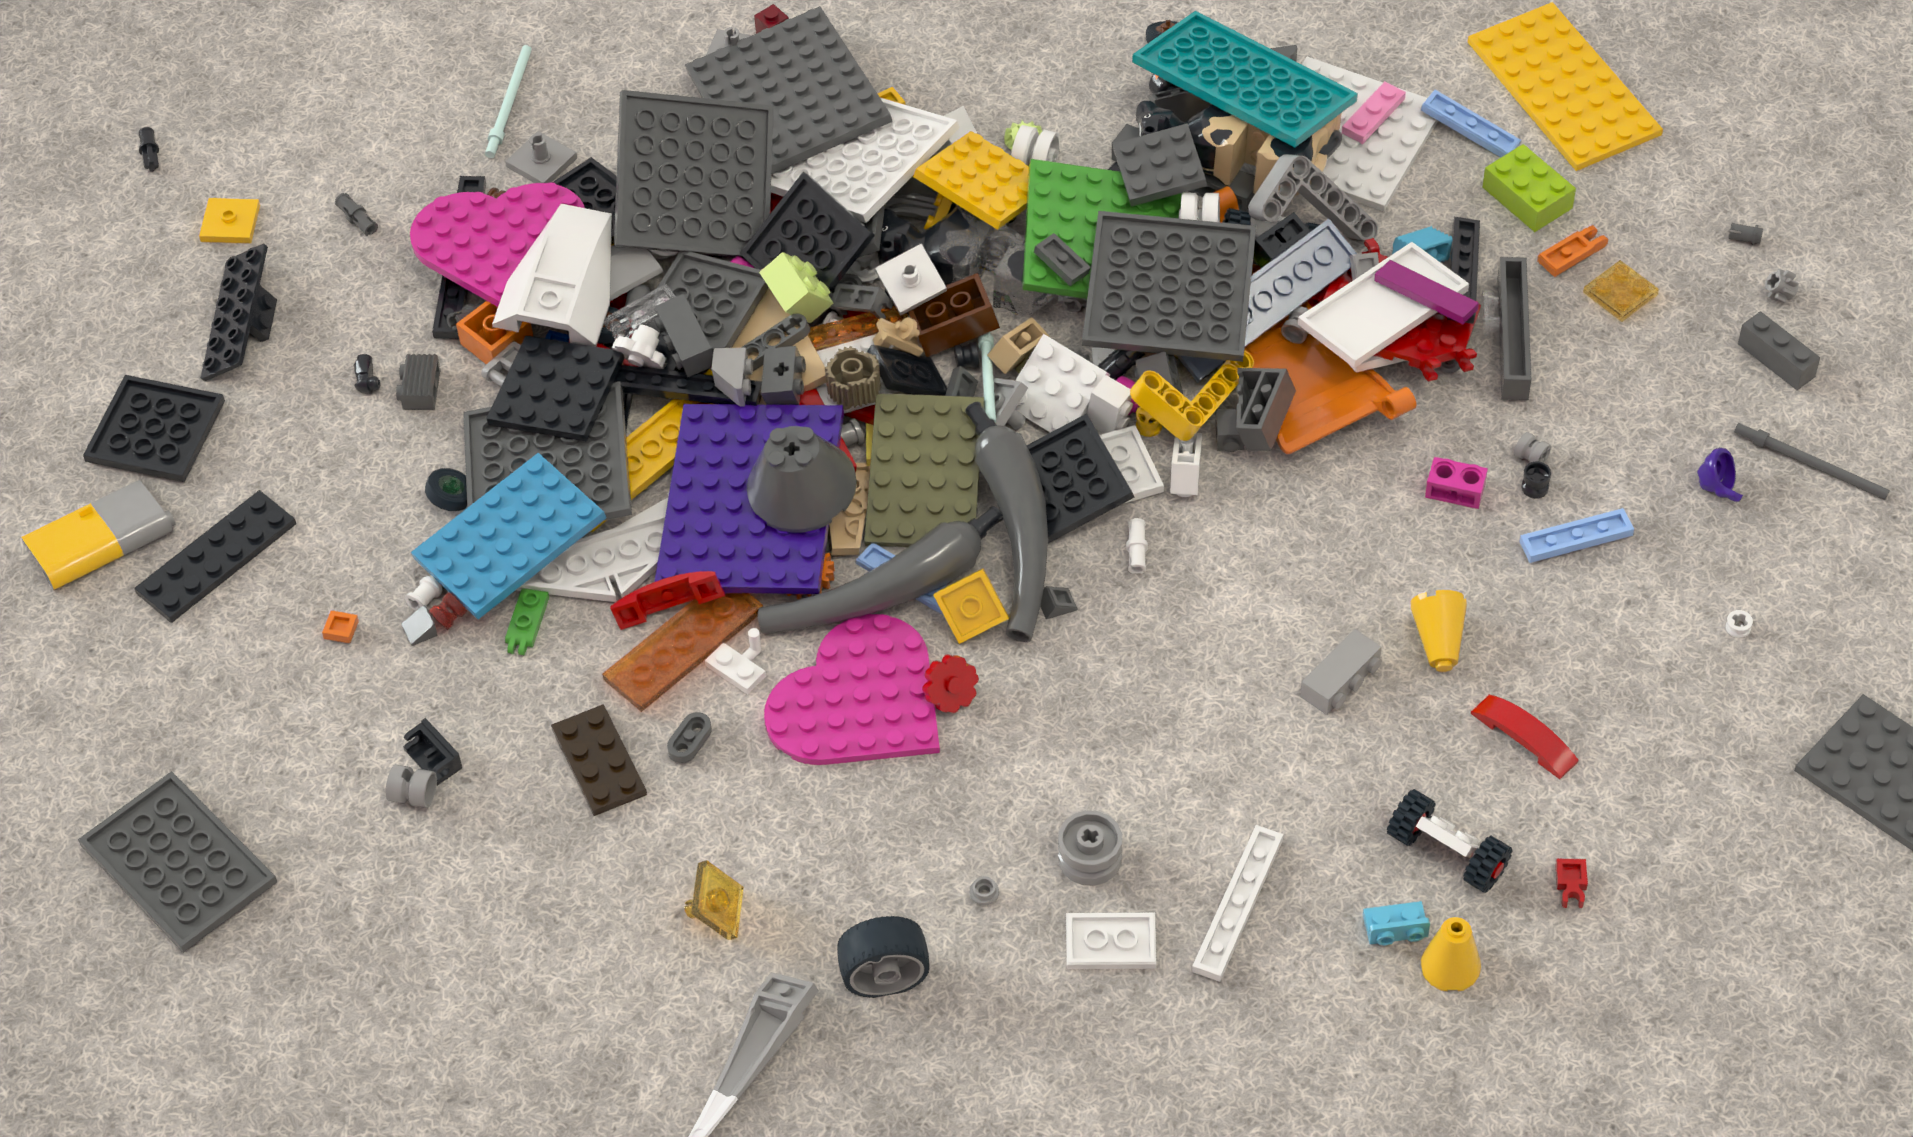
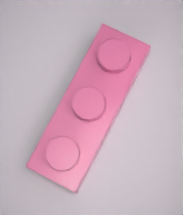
[1342,81,1406,144]

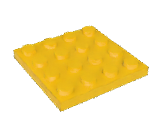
[913,131,1029,230]

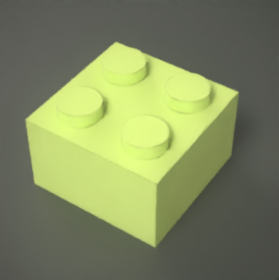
[759,252,834,323]

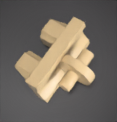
[873,317,924,357]

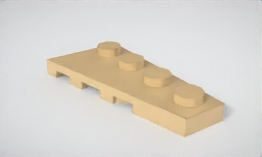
[828,463,870,555]

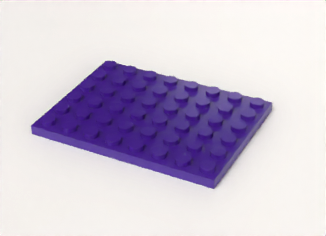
[655,404,844,594]

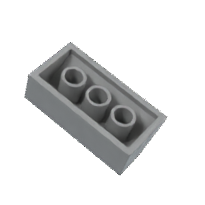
[610,245,663,301]

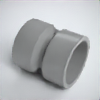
[386,764,437,808]

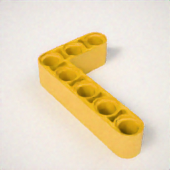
[1130,350,1254,441]

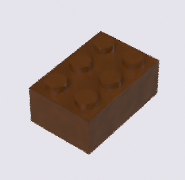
[908,273,1000,357]

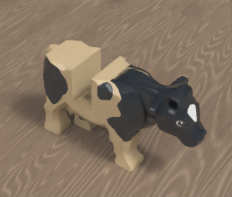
[1135,100,1342,198]

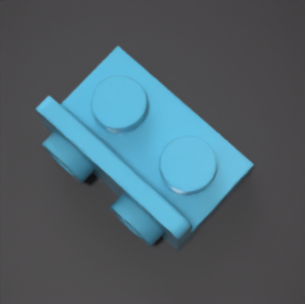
[1363,901,1430,946]

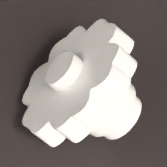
[612,325,666,369]

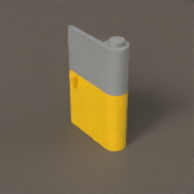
[21,480,176,590]

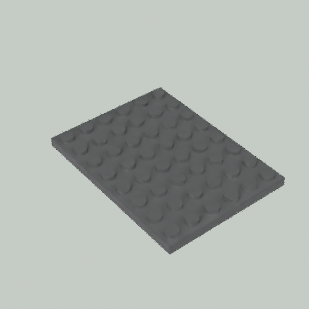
[685,6,893,174]

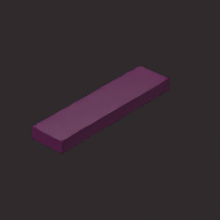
[1374,260,1479,324]

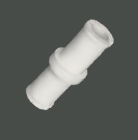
[1126,518,1148,573]

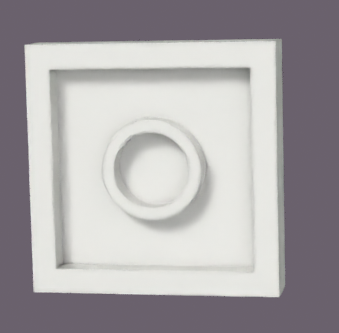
[875,244,947,316]

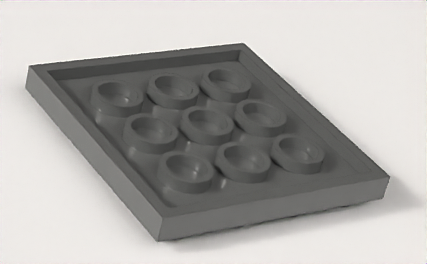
[632,251,769,352]

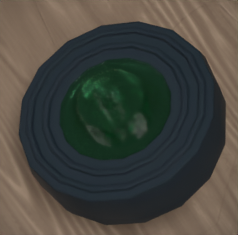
[425,468,467,511]

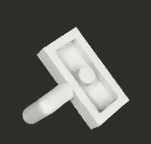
[705,628,766,695]

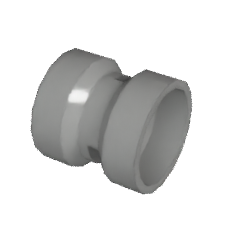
[1281,306,1309,344]
[1513,432,1552,463]

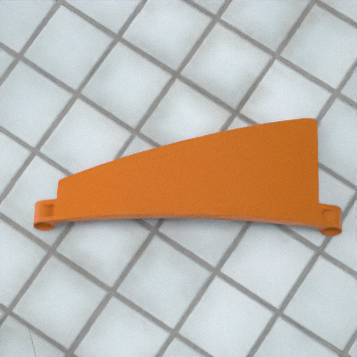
[1213,186,1417,454]

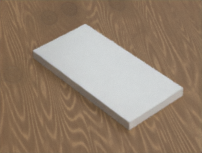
[1298,242,1469,368]

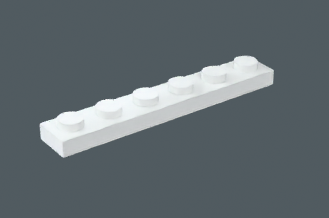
[1192,825,1283,982]

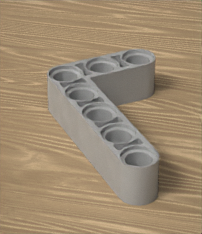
[1248,154,1378,241]

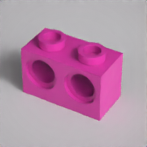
[1425,457,1488,509]

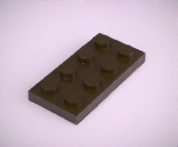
[551,704,647,816]

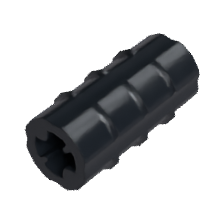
[1098,349,1145,381]

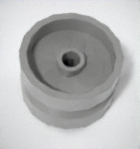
[1058,810,1122,886]

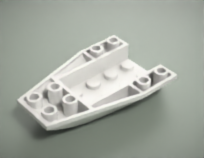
[492,204,612,347]

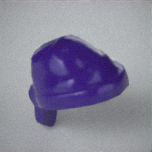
[1697,447,1743,502]

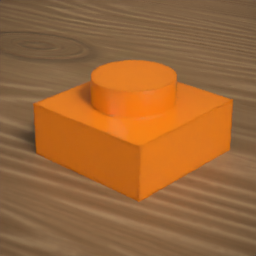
[322,610,359,643]

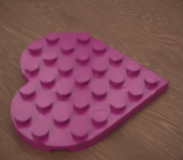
[410,183,585,307]
[764,614,940,765]

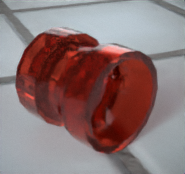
[428,592,468,631]

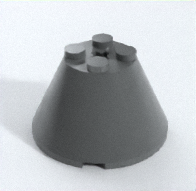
[747,426,857,532]

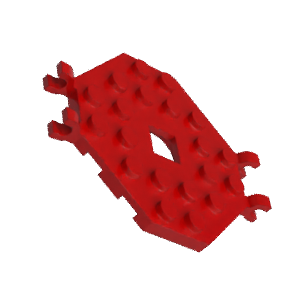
[1323,238,1481,382]

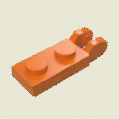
[1537,225,1609,277]

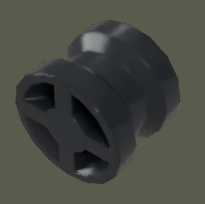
[954,342,979,369]

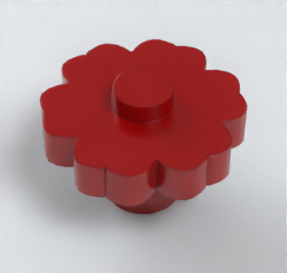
[922,654,979,713]

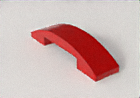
[610,571,725,630]
[1471,694,1579,779]

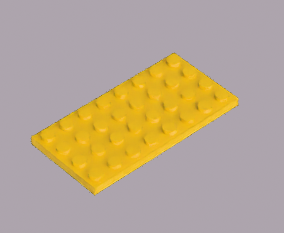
[1468,2,1663,171]

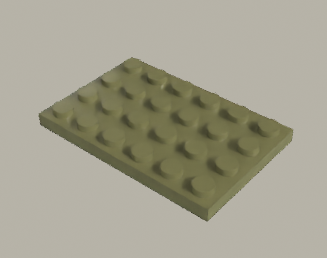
[864,394,984,547]

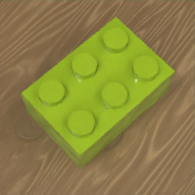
[1482,144,1576,232]

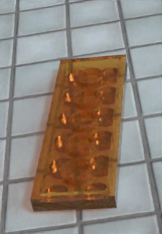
[602,593,763,712]

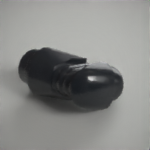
[353,354,381,394]

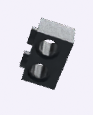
[1253,212,1311,268]

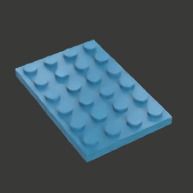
[411,453,606,620]

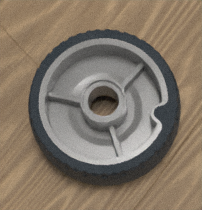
[837,916,930,998]

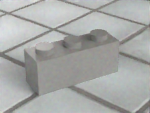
[1300,629,1382,715]

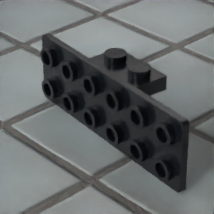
[200,243,277,381]

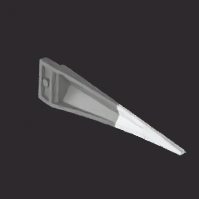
[688,972,819,1137]

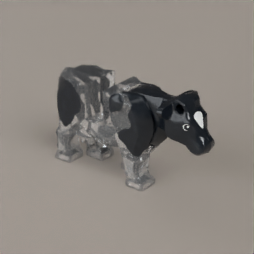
[878,204,1056,316]

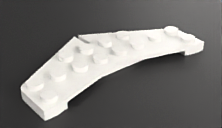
[515,492,669,602]

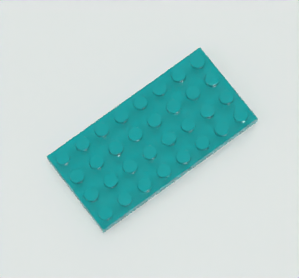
[1132,11,1358,147]

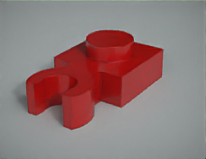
[1555,858,1588,908]

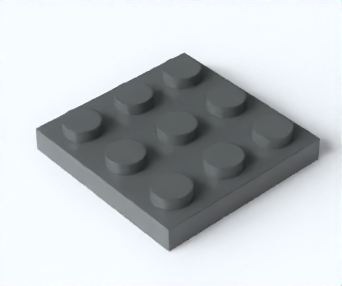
[1112,123,1207,207]

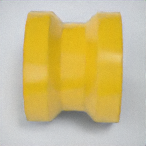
[1136,407,1162,437]

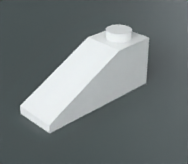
[1170,433,1202,497]

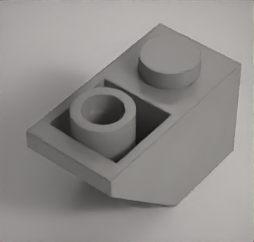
[712,348,753,406]

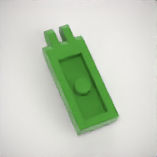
[505,588,549,656]

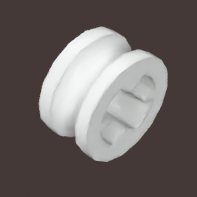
[1725,610,1753,638]

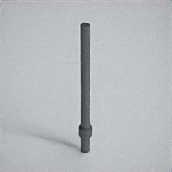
[1734,423,1890,500]

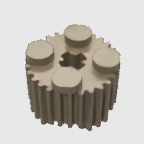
[825,346,881,410]

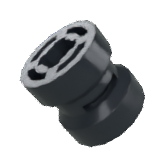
[1521,461,1551,499]

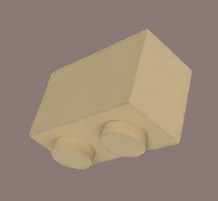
[987,317,1050,374]

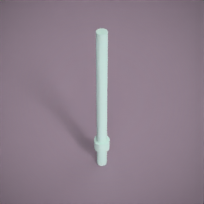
[485,45,532,158]
[978,332,996,423]

